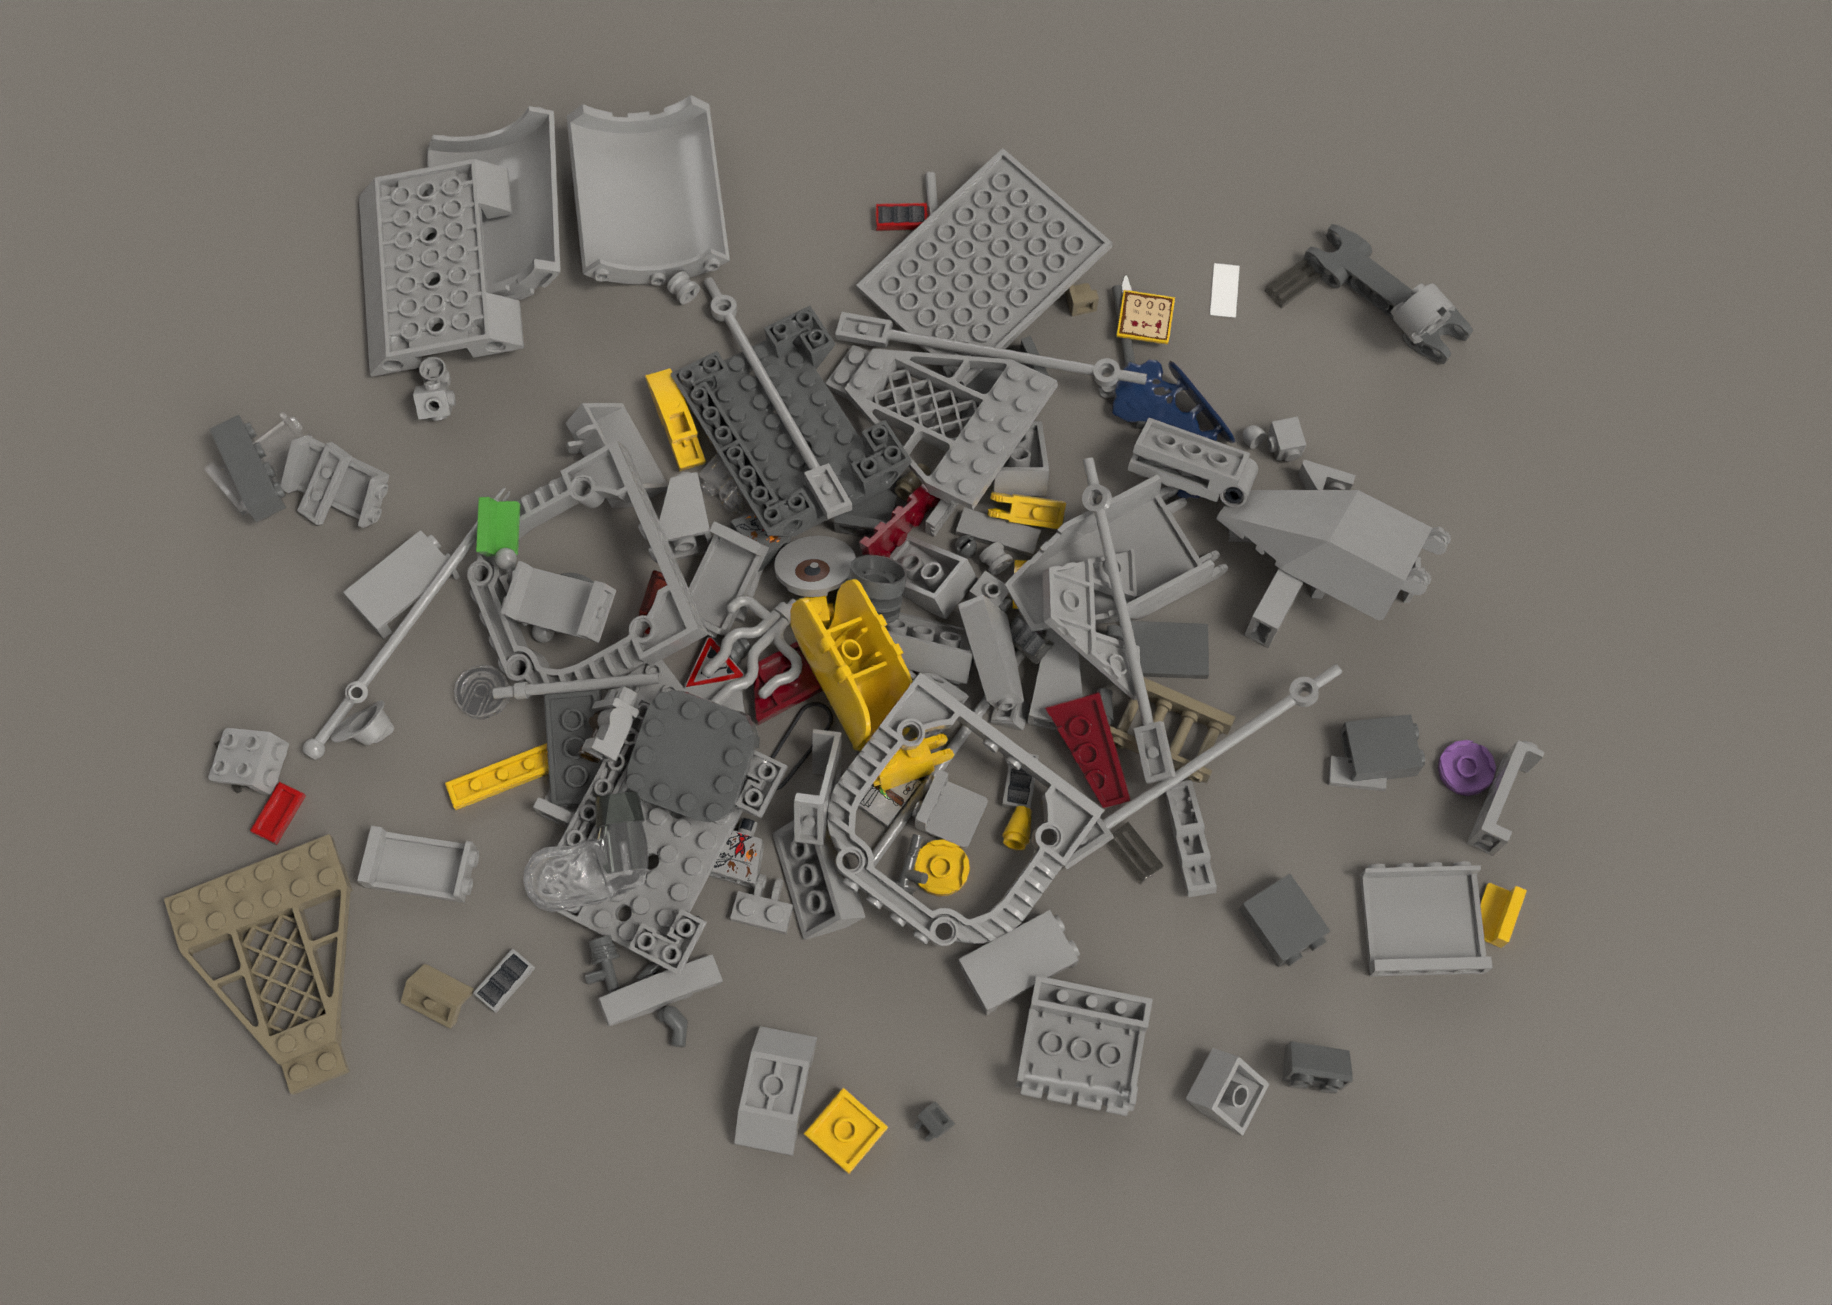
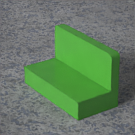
[476,497,520,557]

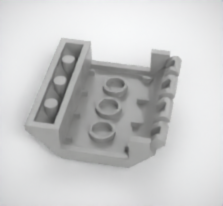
[1016,975,1153,1116]

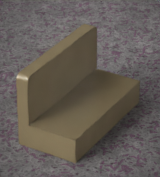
[400,964,474,1029]

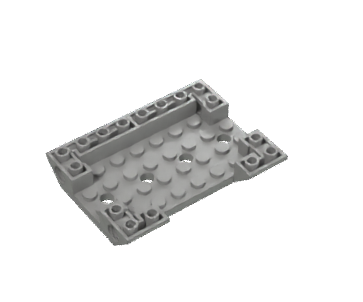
[359,159,524,376]
[530,694,788,975]

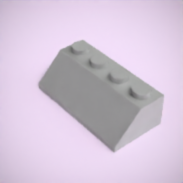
[885,612,974,684]
[772,820,865,940]

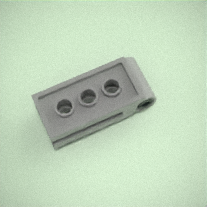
[1127,418,1258,508]

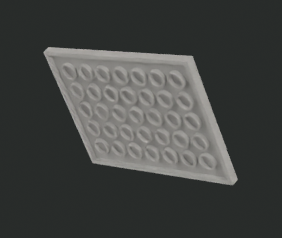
[856,148,1112,386]

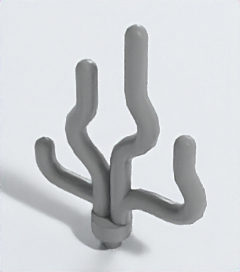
[702,595,802,705]

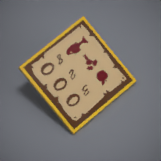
[1117,290,1175,344]

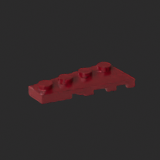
[859,484,940,558]
[1045,692,1131,808]

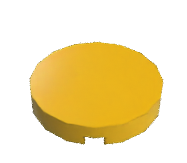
[914,839,970,897]

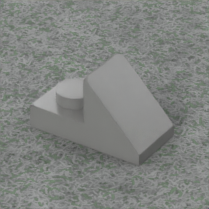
[1298,459,1356,490]

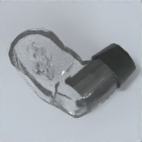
[523,792,648,912]

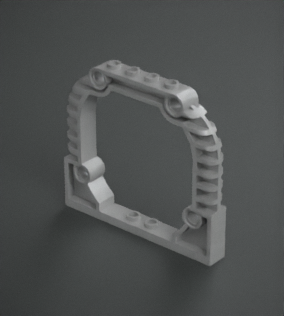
[467,440,708,684]
[827,672,1104,947]

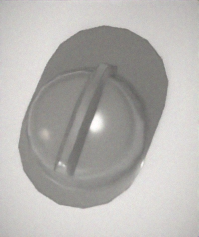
[331,700,394,745]

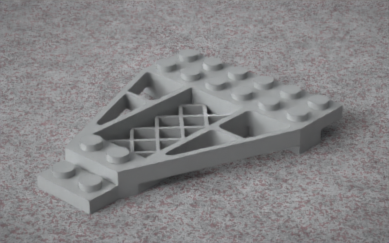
[825,344,1058,510]

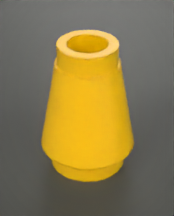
[1002,806,1032,850]

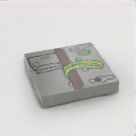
[858,779,921,828]

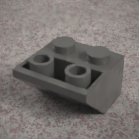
[1282,1041,1353,1094]

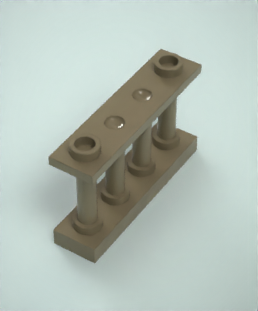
[1110,678,1235,783]

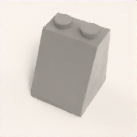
[659,472,712,560]

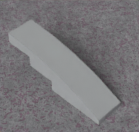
[1165,780,1217,897]
[598,955,723,1027]

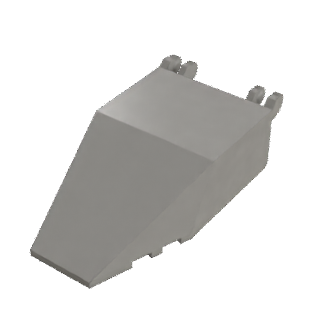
[1005,475,1229,631]
[1216,490,1451,620]

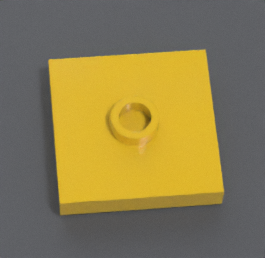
[804,1088,888,1174]

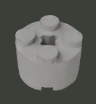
[1391,283,1456,344]

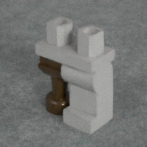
[578,687,640,763]

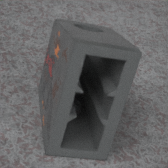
[730,512,792,572]

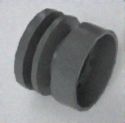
[848,555,908,624]

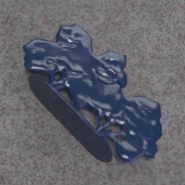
[1112,360,1235,499]

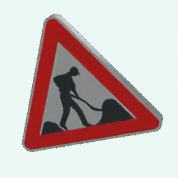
[685,637,745,687]

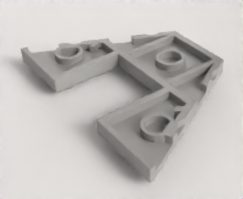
[1043,549,1140,700]

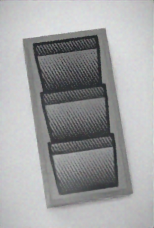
[1002,754,1039,809]
[473,948,535,1013]

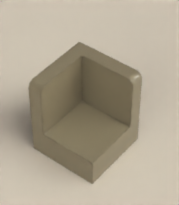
[1064,283,1099,317]

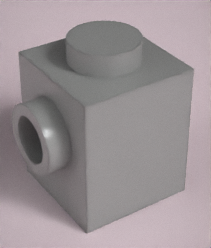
[1267,416,1306,461]
[969,571,1013,613]

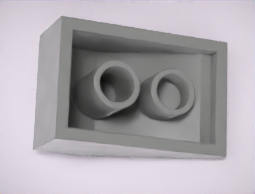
[992,421,1049,497]
[890,535,978,619]

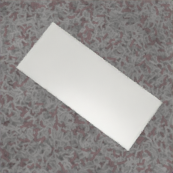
[1210,263,1239,318]

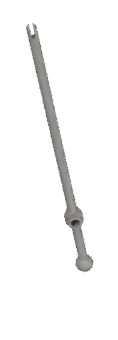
[302,488,510,760]

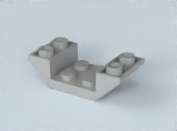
[734,1026,817,1156]

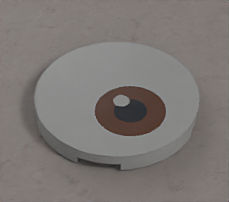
[774,536,856,597]

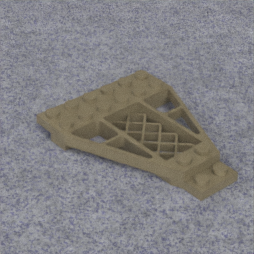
[164,834,353,1095]

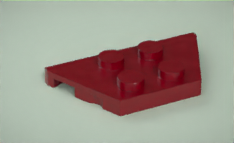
[754,642,823,725]

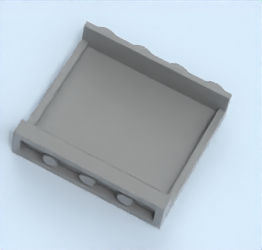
[1360,861,1492,977]

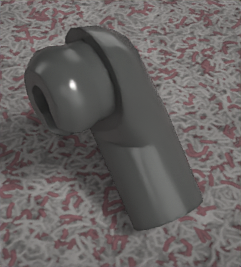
[658,1006,688,1047]

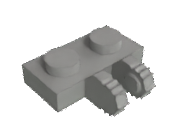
[730,874,794,934]

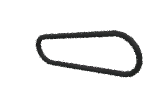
[771,702,833,791]

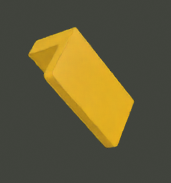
[1480,883,1527,948]

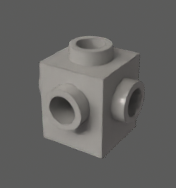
[413,380,456,421]

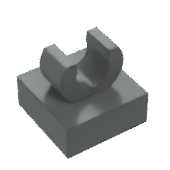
[914,1101,955,1142]

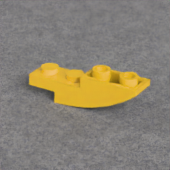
[645,368,706,471]

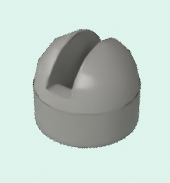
[1243,425,1266,449]

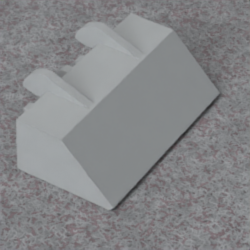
[566,403,668,508]

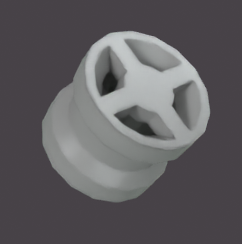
[667,271,700,304]
[979,542,1013,576]

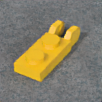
[987,492,1066,529]

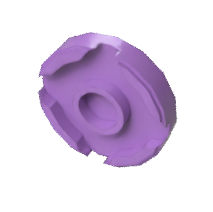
[1438,740,1496,796]

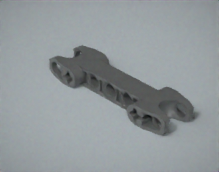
[1304,224,1473,364]

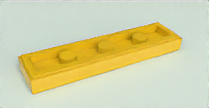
[445,743,549,810]

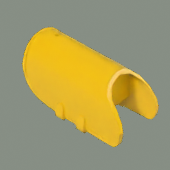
[790,579,913,752]

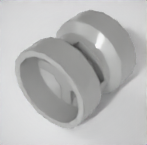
[419,357,451,386]

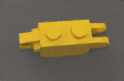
[873,733,954,790]

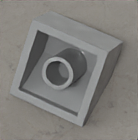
[1185,1048,1269,1136]

